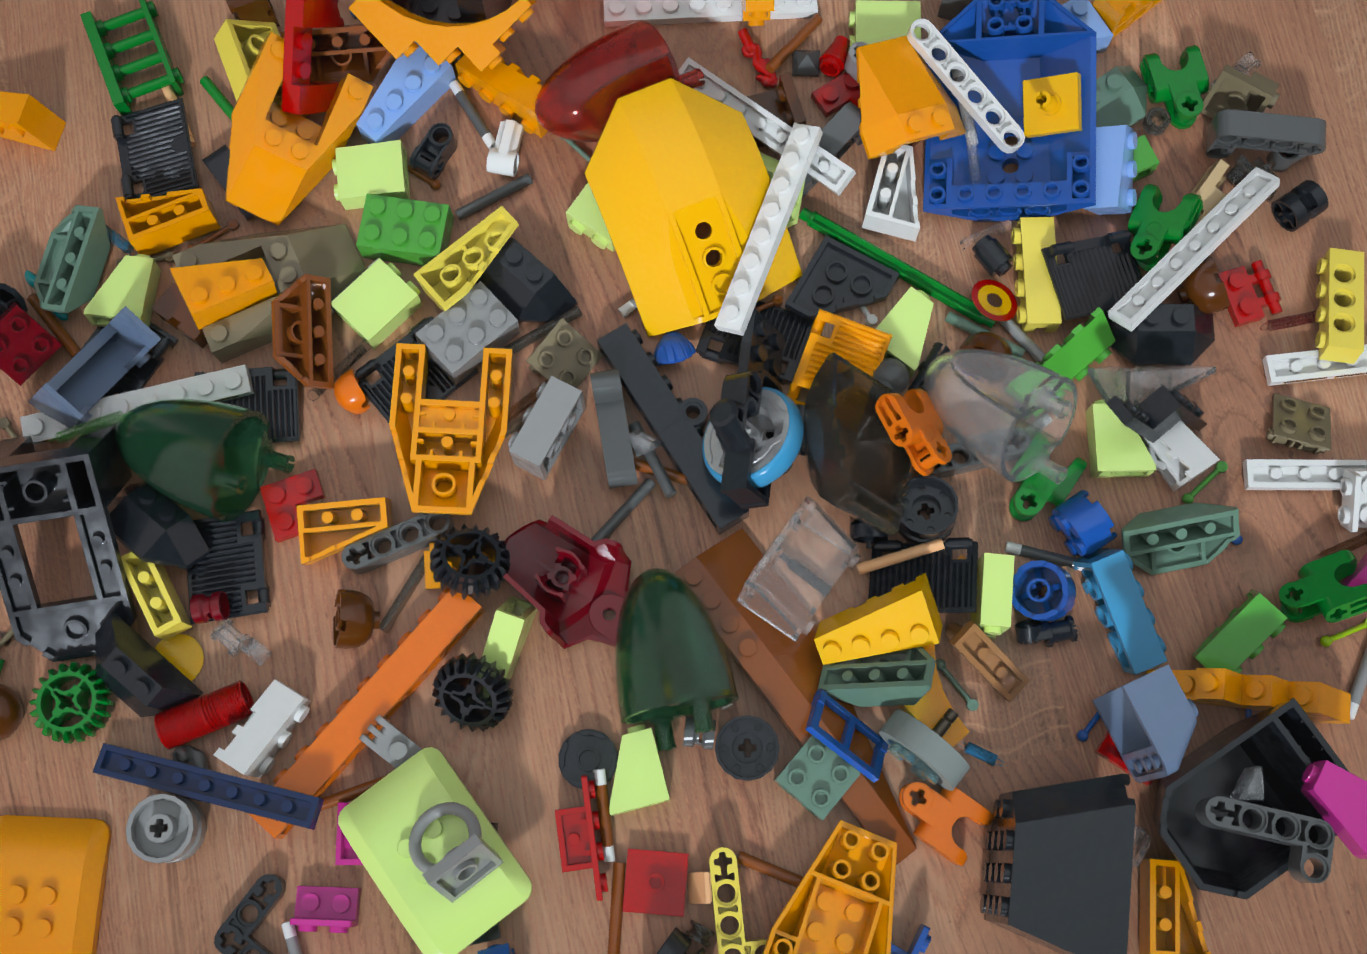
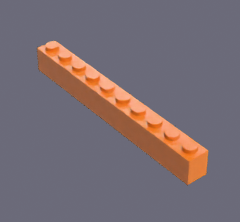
[249,588,486,839]

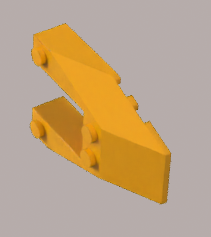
[225,32,373,226]
[389,343,514,515]

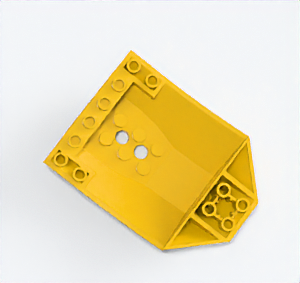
[584,78,802,337]

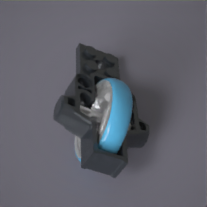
[702,309,804,509]

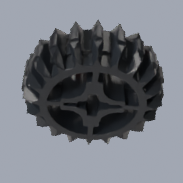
[430,523,510,600]
[432,652,514,732]

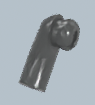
[173,745,209,770]

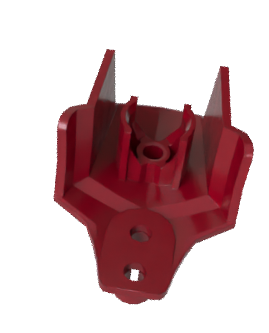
[503,515,653,653]

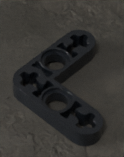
[214,874,286,954]

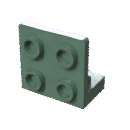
[773,735,861,821]

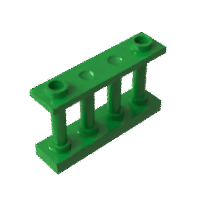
[80,0,185,115]

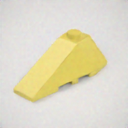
[413,206,519,311]

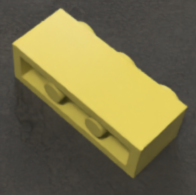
[121,552,193,641]

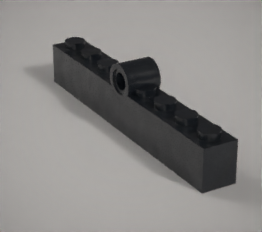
[597,323,749,535]

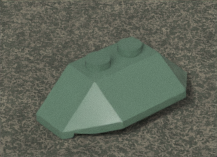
[1096,66,1147,127]
[34,205,111,314]
[1121,502,1240,575]
[818,647,936,707]

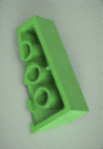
[1003,307,1115,420]

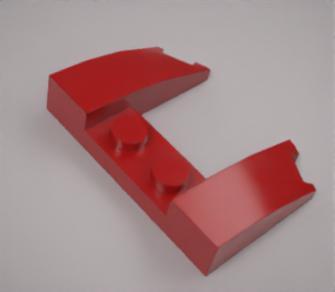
[282,0,345,115]

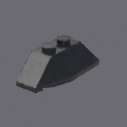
[477,237,578,323]
[1104,304,1215,366]
[107,482,210,570]
[95,612,203,717]

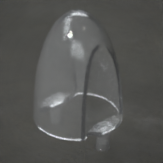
[924,348,1078,485]

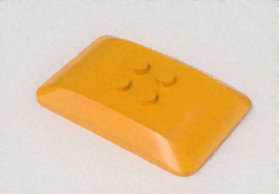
[0,815,111,954]

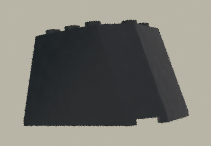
[1153,698,1349,900]
[980,774,1136,954]

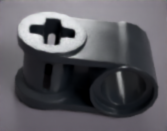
[409,123,457,179]

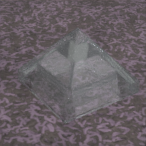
[628,430,662,457]

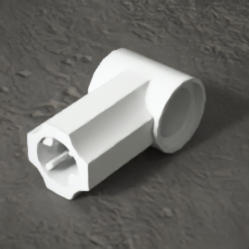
[486,119,524,177]

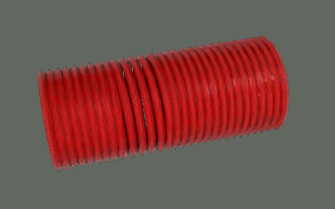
[154,680,254,750]

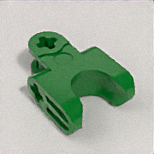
[1139,45,1209,129]
[1128,184,1203,271]
[1009,432,1088,522]
[1278,550,1367,623]

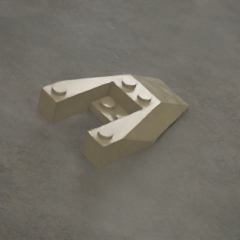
[172,224,365,363]

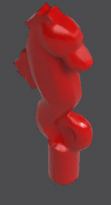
[738,28,779,88]

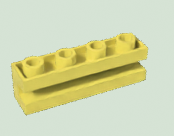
[1011,217,1062,333]

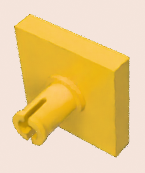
[1023,72,1082,138]

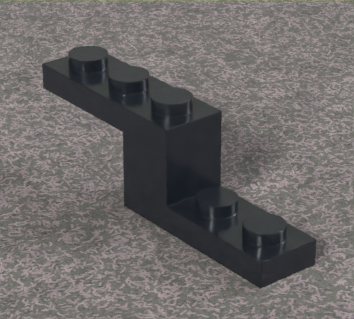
[1106,384,1207,443]

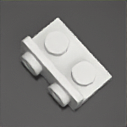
[1338,468,1367,532]

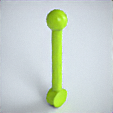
[1320,618,1367,647]

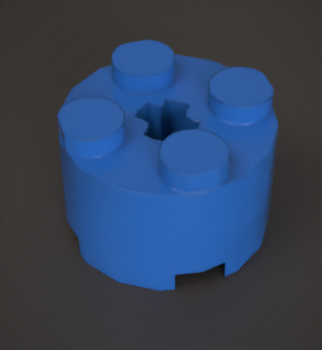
[1048,490,1117,558]
[1012,560,1076,621]

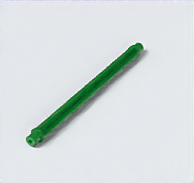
[798,207,996,328]

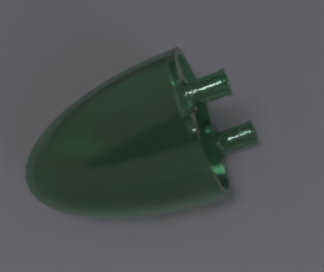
[114,399,295,522]
[615,568,739,752]

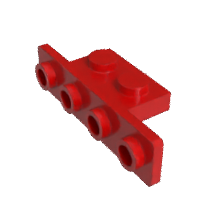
[555,774,608,901]

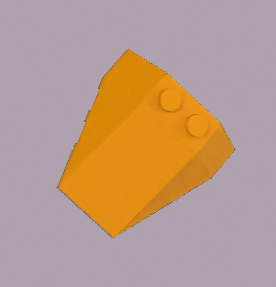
[856,36,966,159]

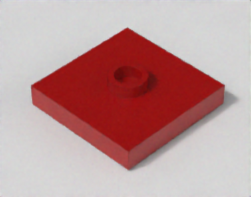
[622,848,689,917]

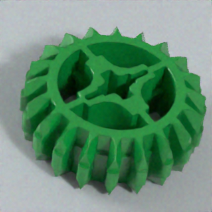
[29,662,115,744]

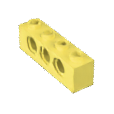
[1315,248,1364,364]

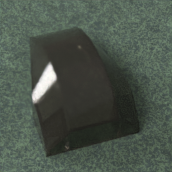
[803,352,914,536]

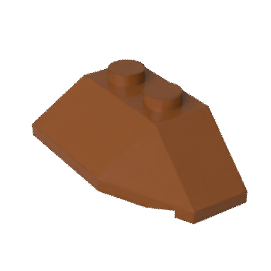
[281,24,392,82]
[271,274,334,390]

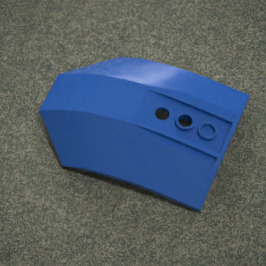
[923,0,1096,222]

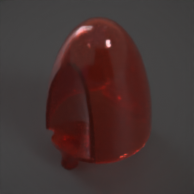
[535,20,705,142]

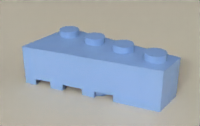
[356,43,456,144]

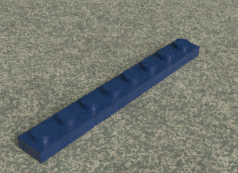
[93,743,324,830]

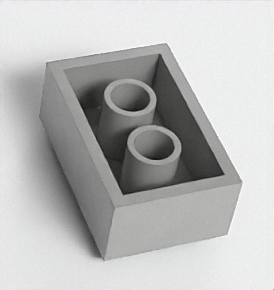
[415,281,520,386]
[508,376,586,480]

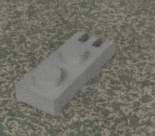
[359,714,422,768]

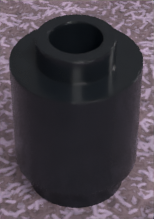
[972,235,1013,277]

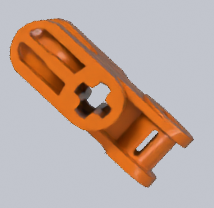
[875,388,952,476]
[899,782,994,867]

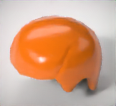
[334,368,370,415]

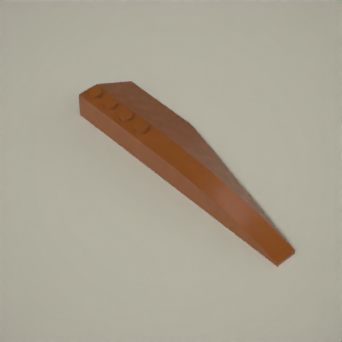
[673,528,917,865]

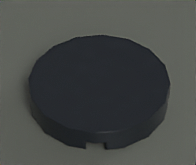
[559,729,618,789]

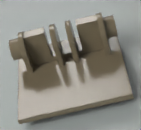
[526,318,603,388]
[1266,393,1331,455]

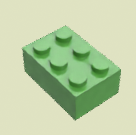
[356,194,454,266]

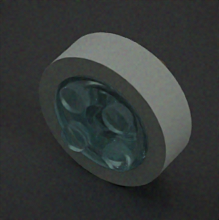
[879,708,970,791]

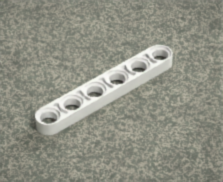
[907,19,1025,153]

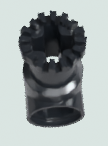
[1015,615,1078,648]

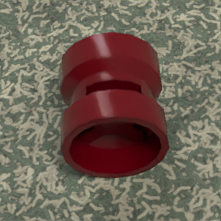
[190,591,230,624]

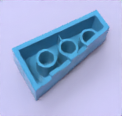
[1073,548,1167,675]

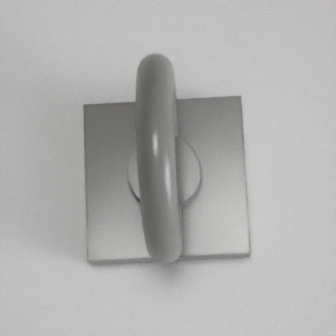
[409,802,504,903]

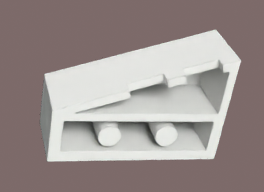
[862,145,920,242]
[1140,420,1220,492]
[213,679,311,778]

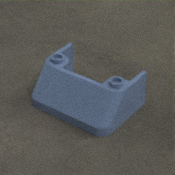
[28,306,161,428]
[1092,664,1199,783]

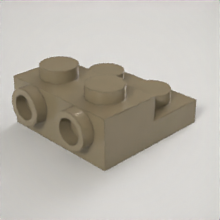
[1201,64,1280,119]

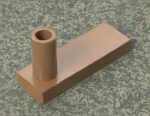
[945,620,1030,702]

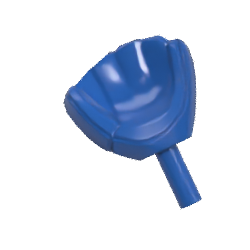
[654,331,696,366]

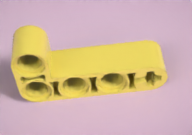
[709,847,767,954]

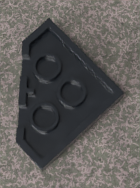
[785,236,900,321]

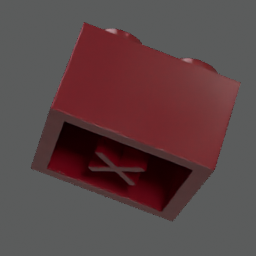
[0,302,62,386]

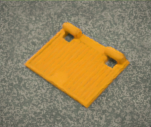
[787,309,892,432]

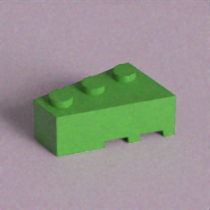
[1192,589,1287,673]

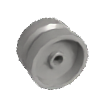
[126,794,207,863]

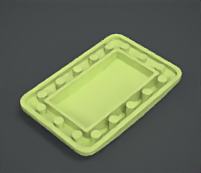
[338,747,532,954]

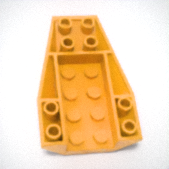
[763,820,897,954]

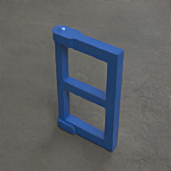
[805,688,888,782]

